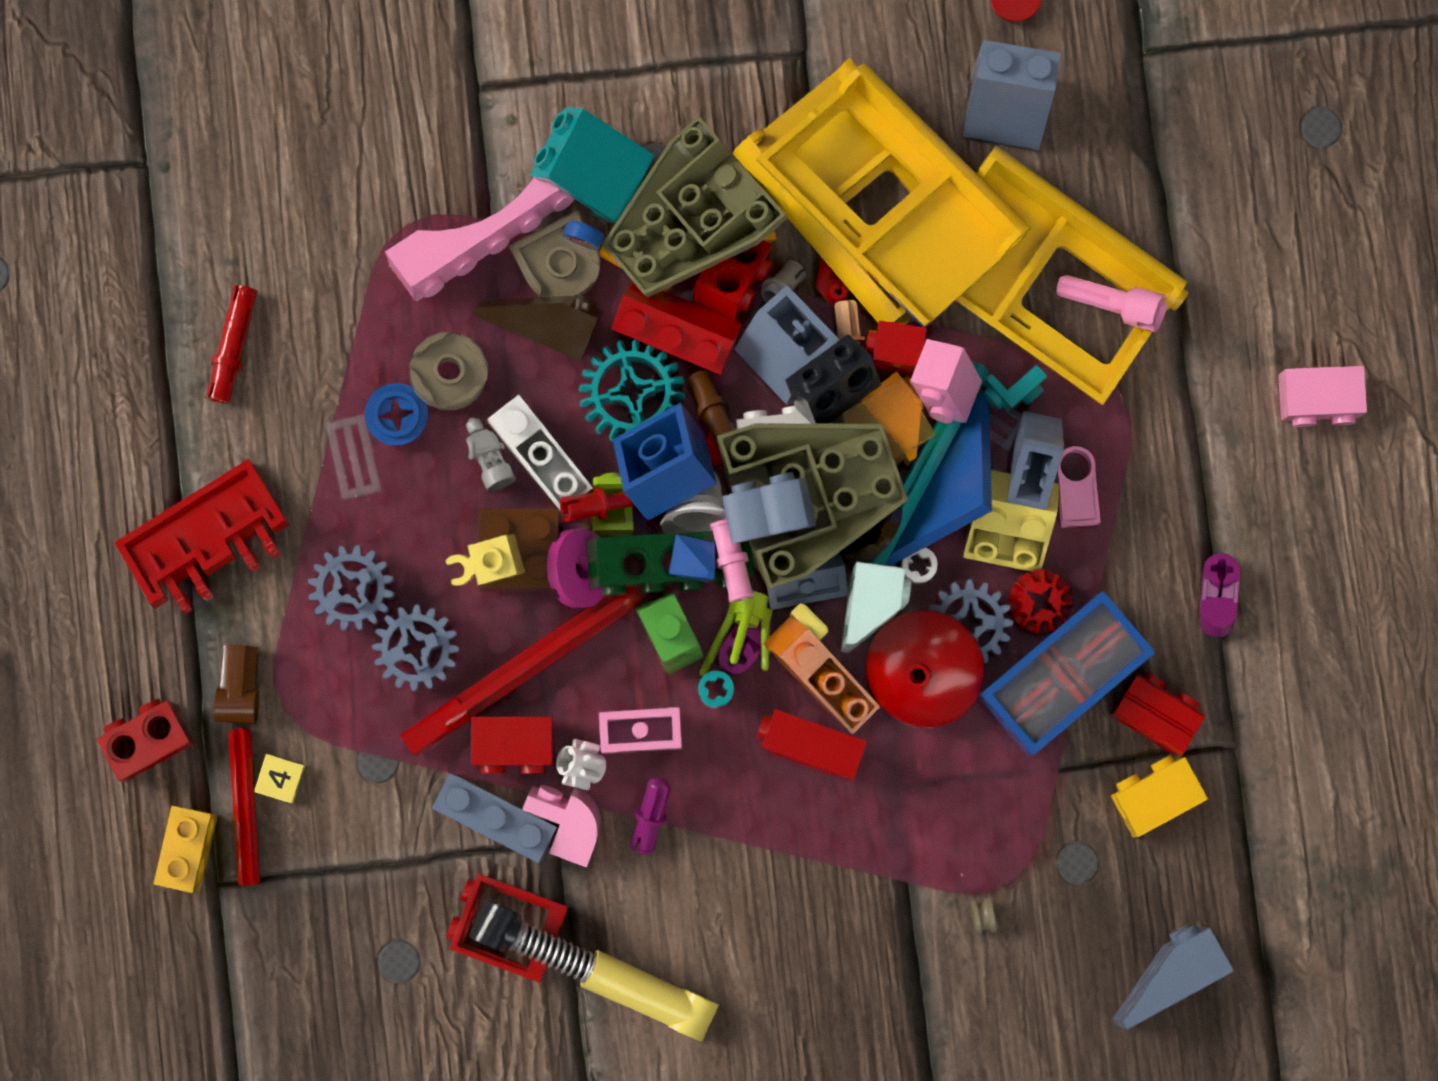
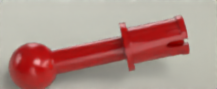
[560,488,635,522]

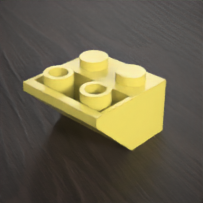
[963,470,1060,571]

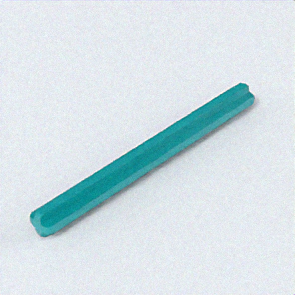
[867,361,988,566]

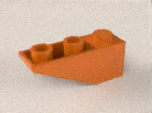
[763,616,880,735]

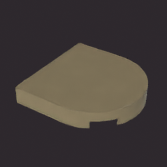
[509,210,601,298]

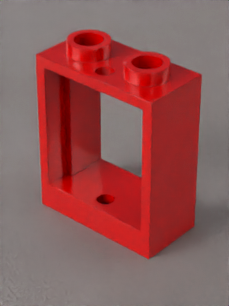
[756,709,867,782]
[446,873,570,983]

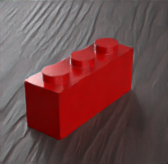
[611,281,743,375]

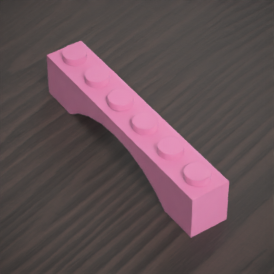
[385,178,574,302]

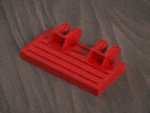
[114,459,289,615]

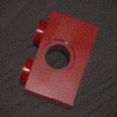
[865,320,927,378]

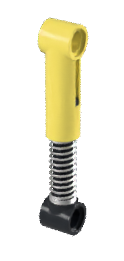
[469,899,719,1042]

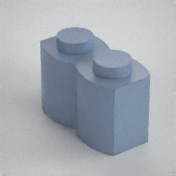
[722,472,816,544]

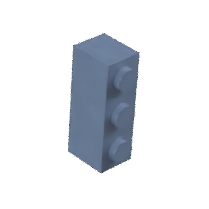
[432,773,558,863]

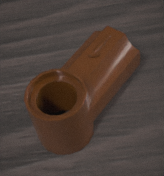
[214,644,259,724]

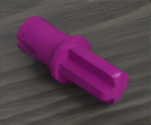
[630,777,671,855]

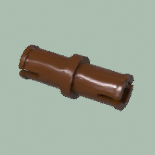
[687,370,736,447]

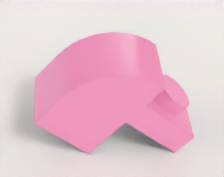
[523,785,601,868]

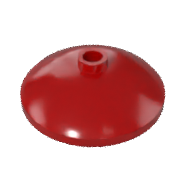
[866,609,985,728]

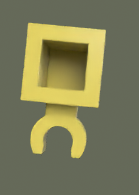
[446,534,525,585]

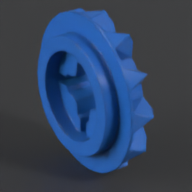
[365,383,428,446]

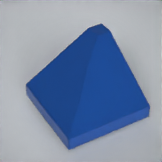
[669,535,715,582]

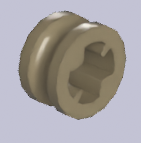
[970,897,997,935]

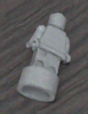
[466,417,516,493]

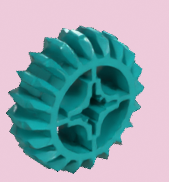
[579,339,685,443]

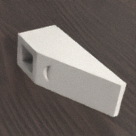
[487,394,593,511]

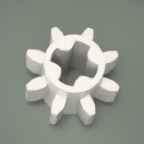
[556,739,606,790]

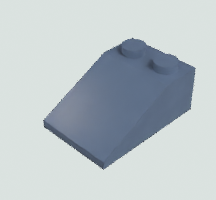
[1113,923,1234,1029]

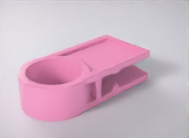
[1056,446,1101,528]

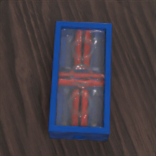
[978,591,1155,757]

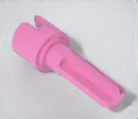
[1056,275,1167,332]

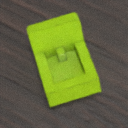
[590,473,633,536]

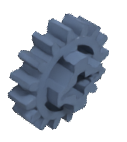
[308,545,395,632]
[928,580,1013,664]
[372,605,460,692]

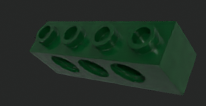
[586,531,754,596]

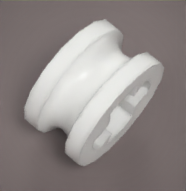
[901,548,938,584]

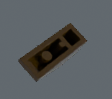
[472,295,604,361]

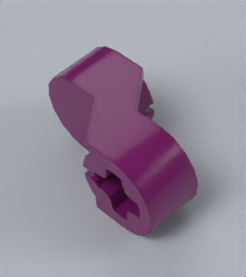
[1199,553,1240,637]
[717,616,775,674]

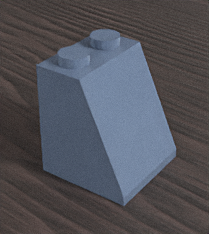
[962,40,1061,151]

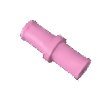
[710,519,754,602]

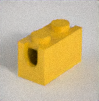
[1110,755,1208,838]

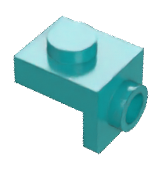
[983,365,1047,413]

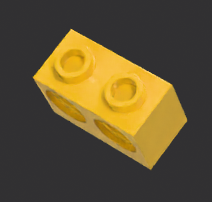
[153,806,218,893]

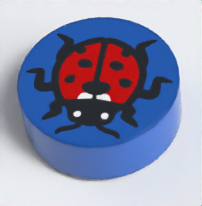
[563,221,604,250]

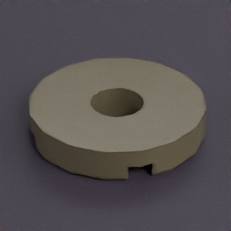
[410,332,488,410]

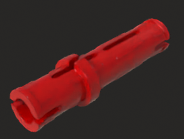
[205,285,258,405]

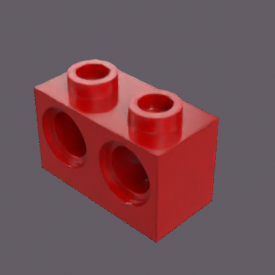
[692,240,774,321]
[96,698,195,782]

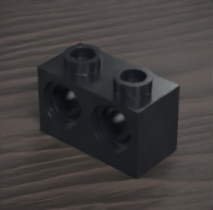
[785,334,881,424]

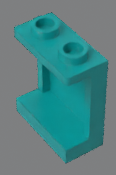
[531,107,655,223]

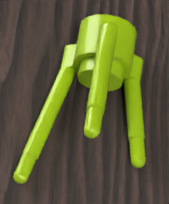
[699,591,773,676]

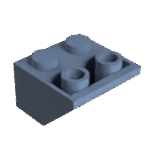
[734,285,839,405]

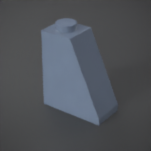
[1007,411,1064,510]

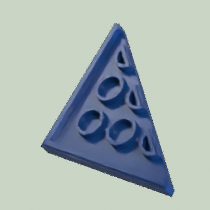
[885,391,992,566]

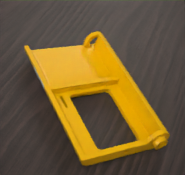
[956,145,1189,405]

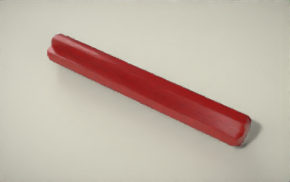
[228,728,260,886]

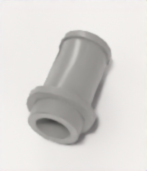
[761,260,806,303]

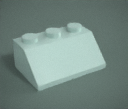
[841,562,911,653]

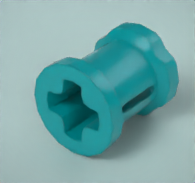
[698,671,734,708]

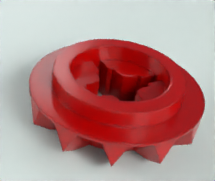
[1009,570,1073,633]

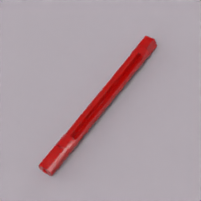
[400,587,649,757]

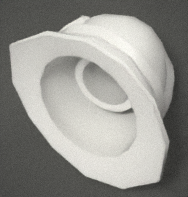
[660,472,727,534]

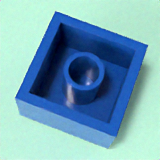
[613,403,717,520]

